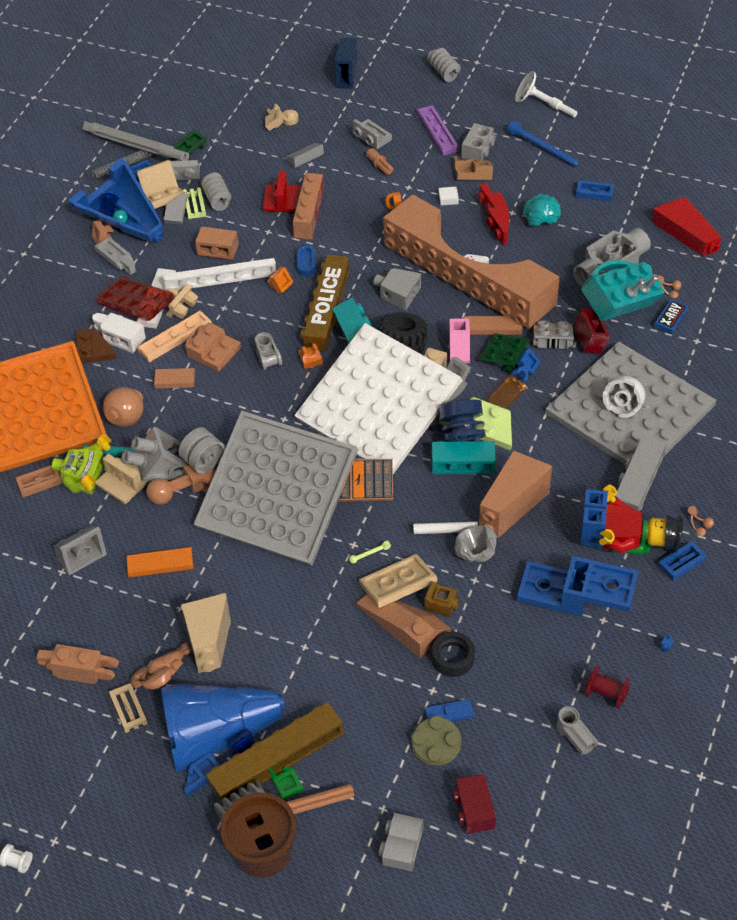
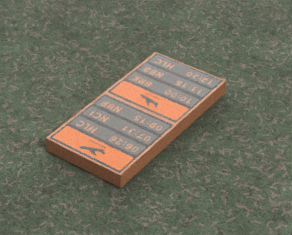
[338,459,393,502]

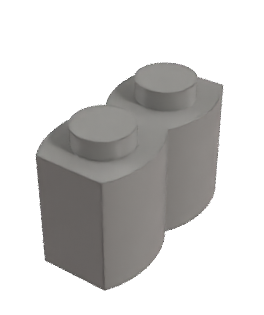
[379,813,424,872]

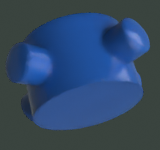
[660,634,674,653]

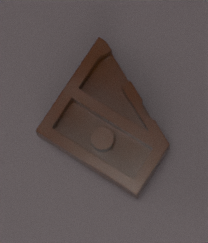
[76,328,117,363]

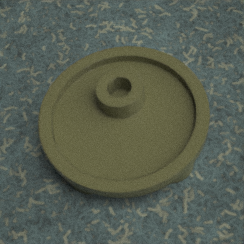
[411,716,462,766]

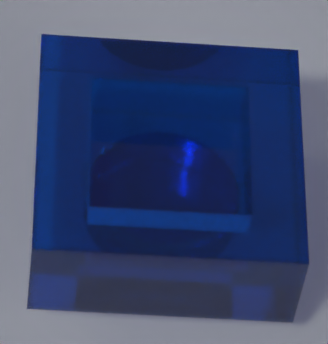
[227,728,255,756]

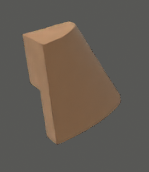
[453,156,493,180]

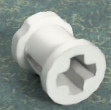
[0,844,33,873]

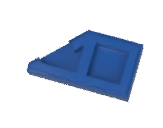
[184,752,220,797]

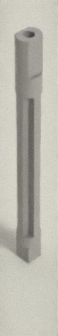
[82,121,189,161]

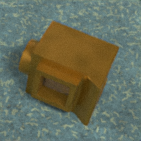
[425,581,460,618]

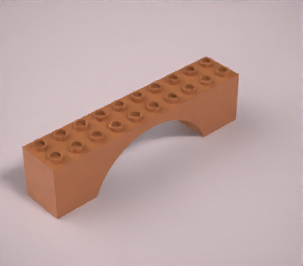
[383,195,559,329]

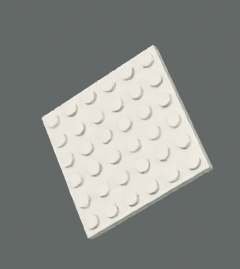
[294,323,462,474]

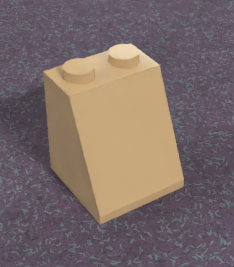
[181,593,231,673]

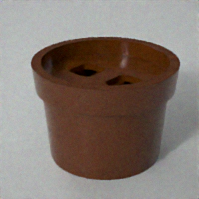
[221,793,296,878]

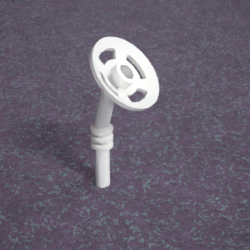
[515,71,578,117]

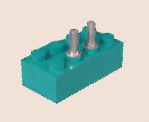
[581,260,665,322]

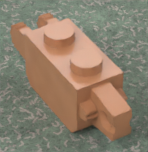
[36,644,119,684]

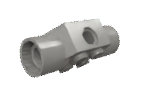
[573,228,651,287]

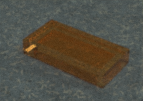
[487,376,526,409]

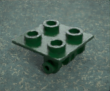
[478,333,530,374]

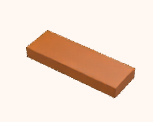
[127,547,194,577]

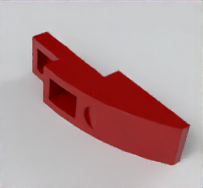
[477,183,509,246]

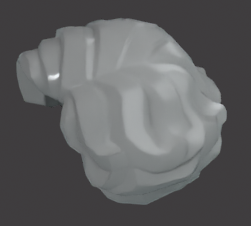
[454,525,497,562]

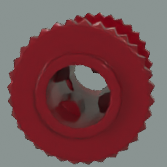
[585,666,630,709]

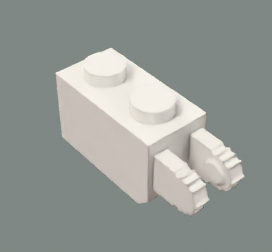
[92,313,146,353]

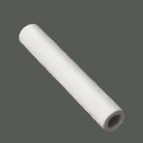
[413,521,478,534]

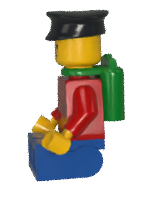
[581,485,684,555]

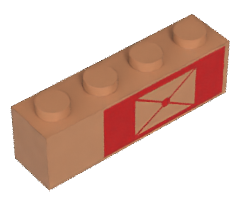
[293,173,324,239]

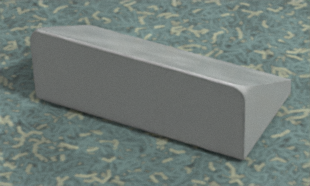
[285,143,324,168]

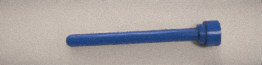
[507,120,579,167]

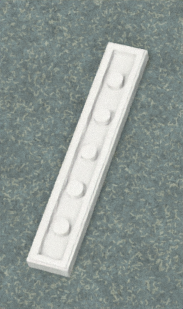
[163,258,276,291]

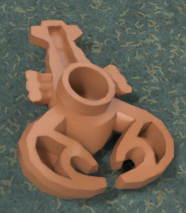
[130,643,192,690]

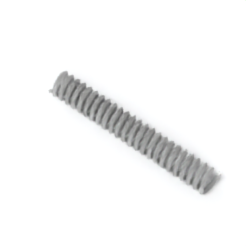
[92,150,156,179]

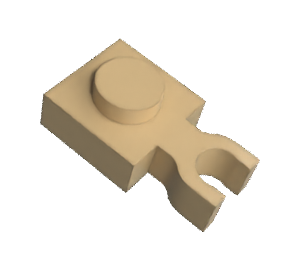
[265,104,283,131]

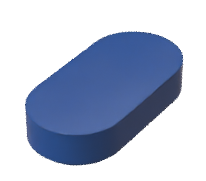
[297,245,316,276]

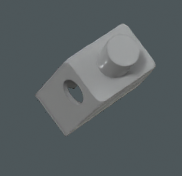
[374,268,421,310]

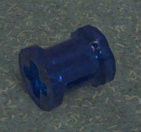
[99,193,119,216]

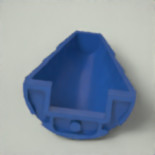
[68,157,163,243]
[161,684,285,772]

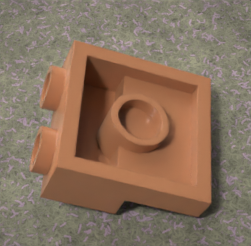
[185,322,241,372]

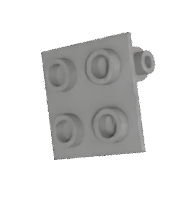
[533,321,574,349]

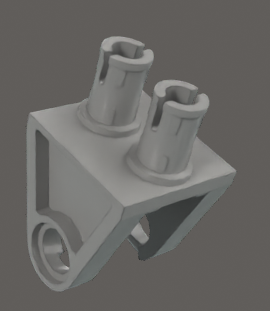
[122,427,187,481]

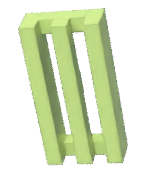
[183,188,206,219]

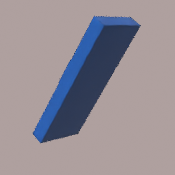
[425,699,474,722]

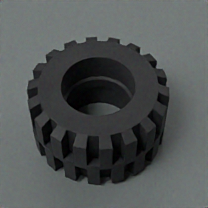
[378,312,428,354]

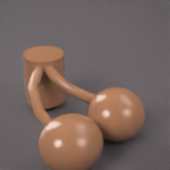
[658,276,681,298]
[688,506,714,536]

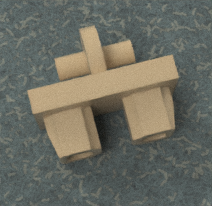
[164,283,198,319]

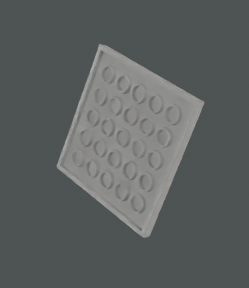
[545,342,717,465]
[193,411,358,566]

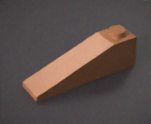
[356,594,451,658]

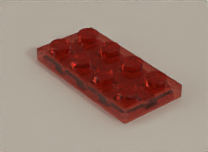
[96,276,175,321]

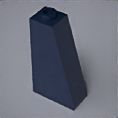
[335,38,358,89]

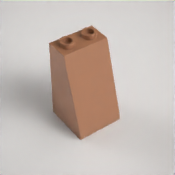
[479,451,552,538]

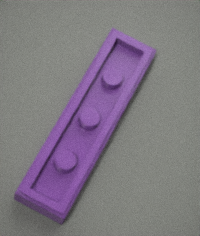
[417,105,459,156]

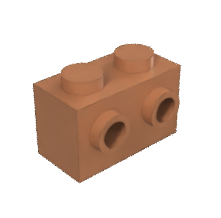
[195,226,239,260]

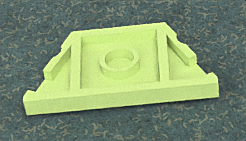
[439,397,512,450]

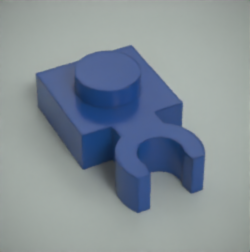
[512,347,541,383]

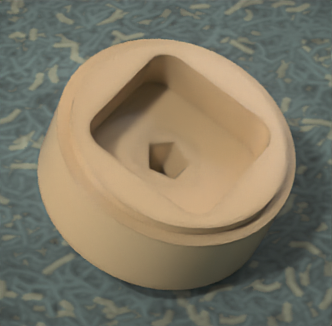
[283,110,299,126]

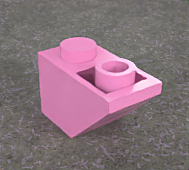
[449,318,470,363]

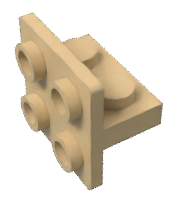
[96,454,150,504]

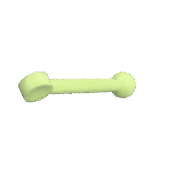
[349,541,391,564]

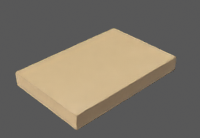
[359,554,438,608]

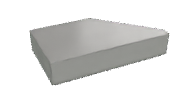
[164,192,188,224]

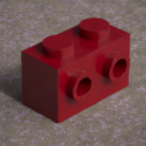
[573,309,610,354]
[452,774,496,834]

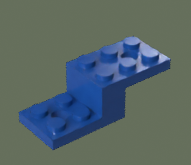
[517,556,639,616]

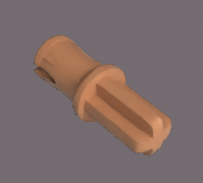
[366,148,393,175]

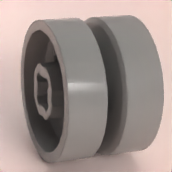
[179,427,225,474]

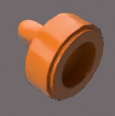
[385,192,402,210]

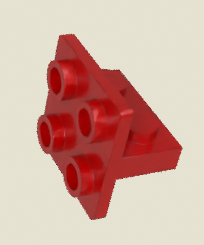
[263,171,301,212]

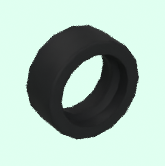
[431,631,475,677]

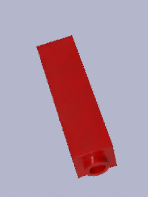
[652,197,722,257]

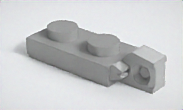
[94,237,136,275]

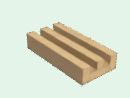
[109,683,147,733]

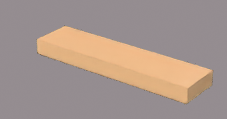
[137,311,212,362]

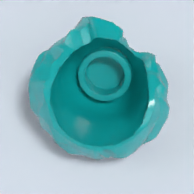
[523,194,561,227]

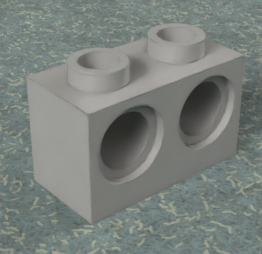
[462,123,496,160]

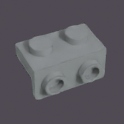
[353,119,392,149]
[171,160,200,180]

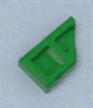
[269,766,304,800]

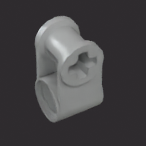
[255,332,282,370]

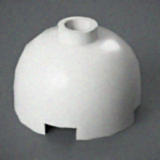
[602,376,645,418]

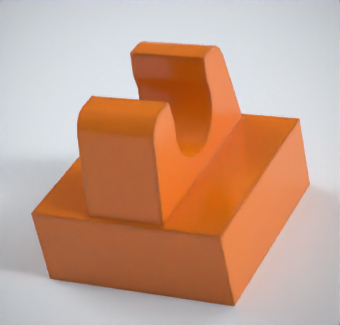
[267,267,293,293]
[298,344,323,369]

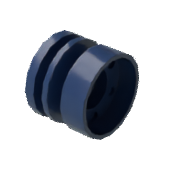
[439,399,486,442]

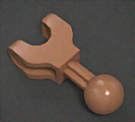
[146,464,216,505]

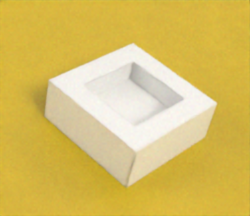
[439,187,458,205]

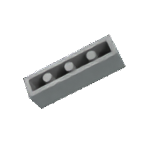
[616,435,667,511]

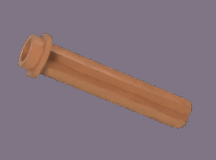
[286,784,354,814]

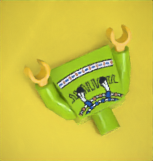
[52,434,111,495]

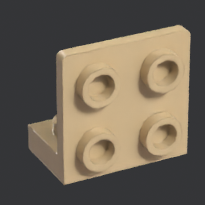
[137,160,184,209]

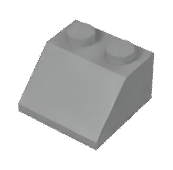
[53,525,107,575]

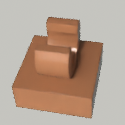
[91,221,113,245]

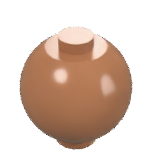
[103,387,144,427]

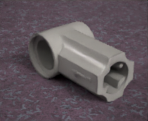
[556,706,598,755]

